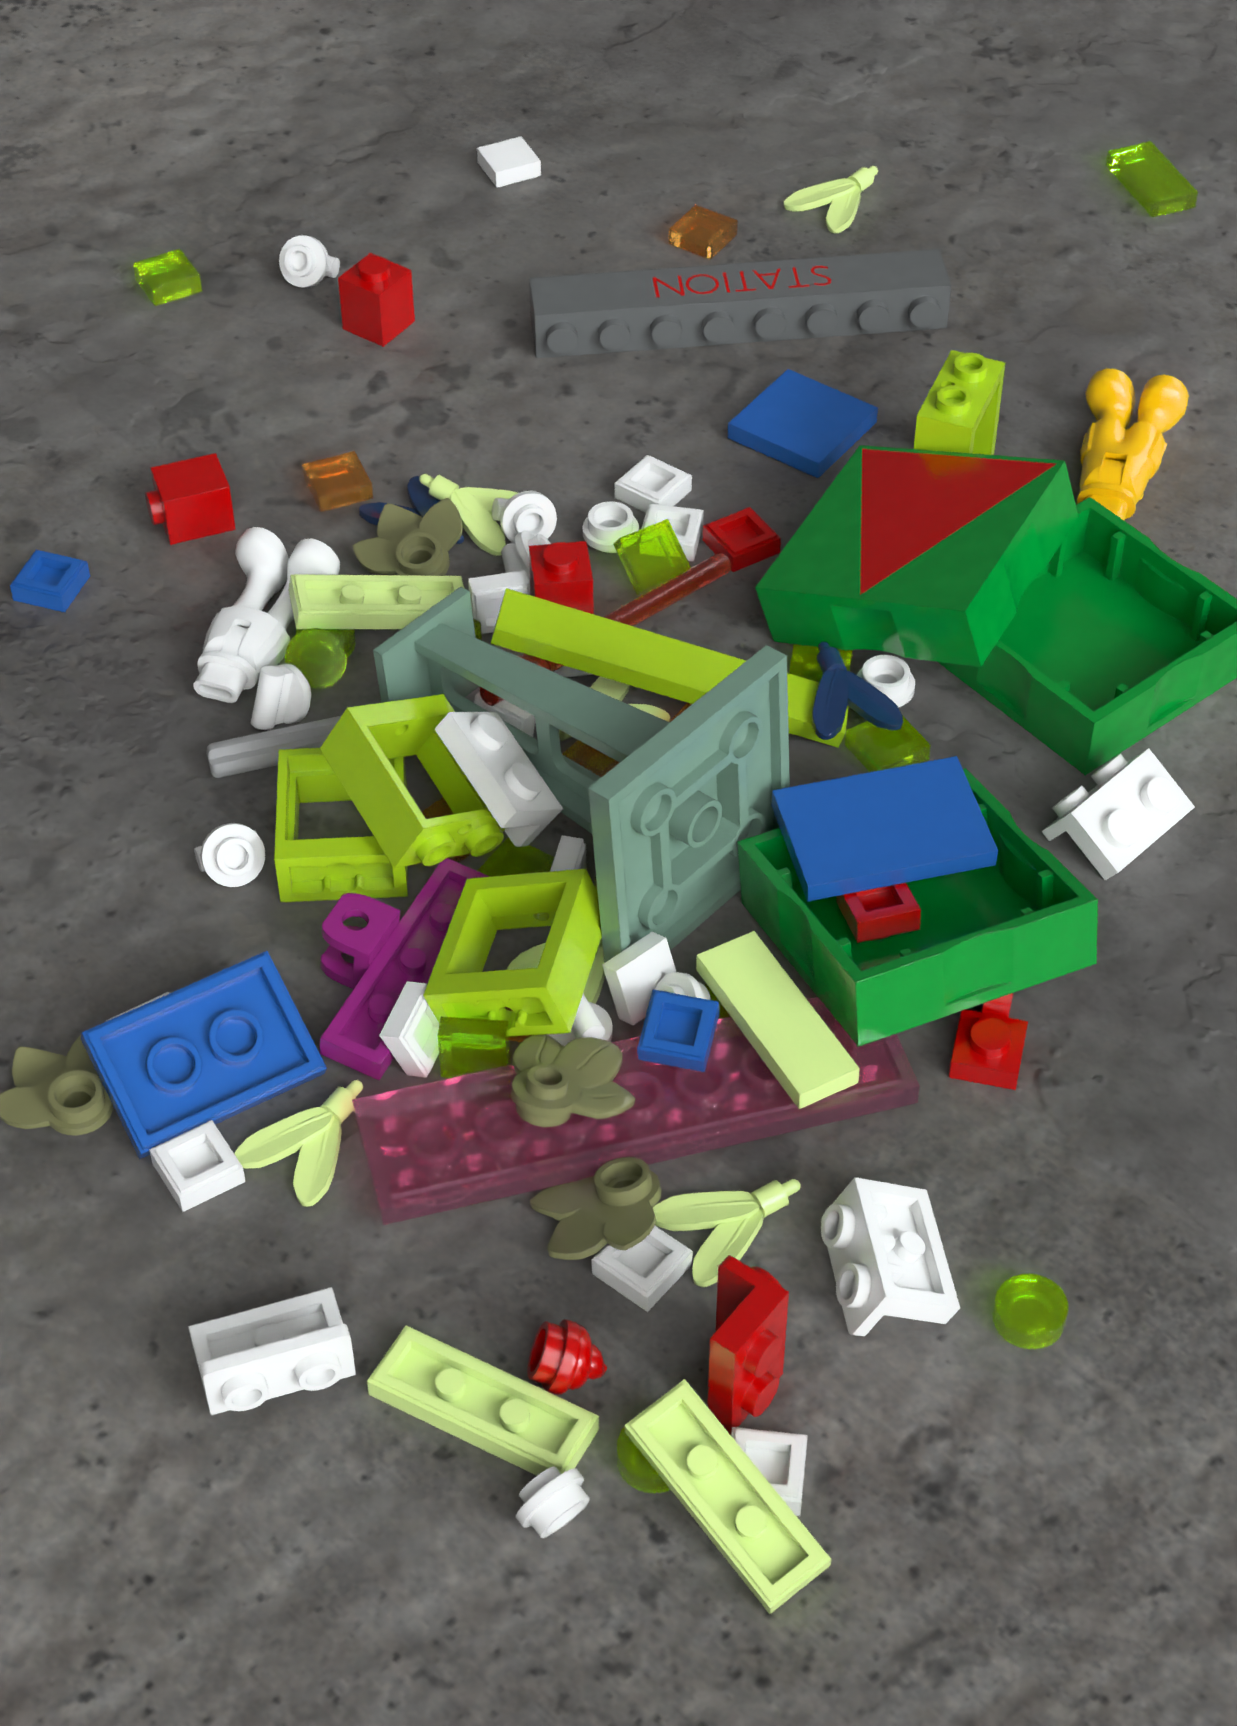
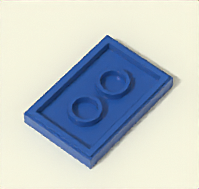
[771,756,998,902]
[80,951,327,1159]

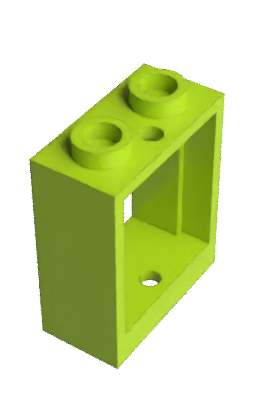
[914,350,1005,455]
[319,694,506,868]
[274,748,408,902]
[423,868,602,1040]

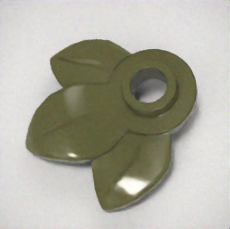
[353,498,463,576]
[0,1028,114,1136]
[511,1034,635,1127]
[530,1157,662,1260]

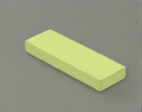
[288,574,464,629]
[696,931,860,1109]
[367,1325,599,1476]
[625,1379,831,1614]

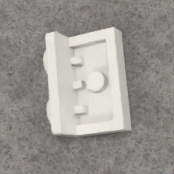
[435,712,563,847]
[1041,748,1195,880]
[188,1287,356,1415]

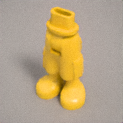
[1077,368,1189,520]

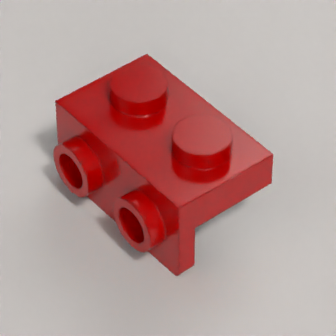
[708,1255,789,1435]

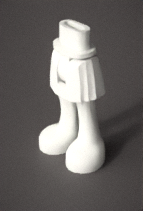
[193,527,340,703]

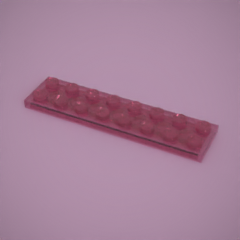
[352,997,920,1225]

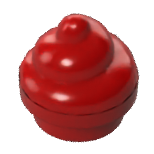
[527,1319,607,1395]

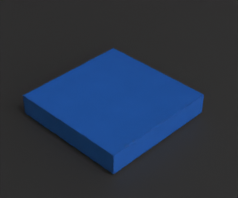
[728,369,878,478]

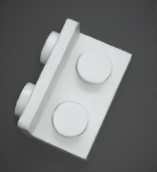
[821,1177,960,1336]

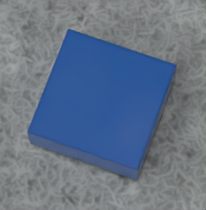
[10,550,90,613]
[637,989,720,1072]

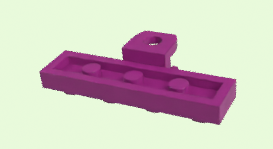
[320,858,490,1081]

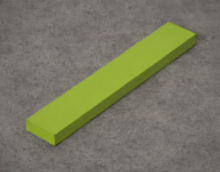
[491,588,849,748]

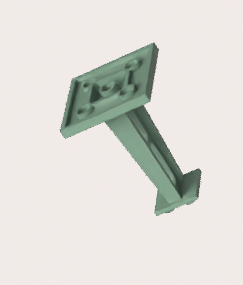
[373,587,790,963]

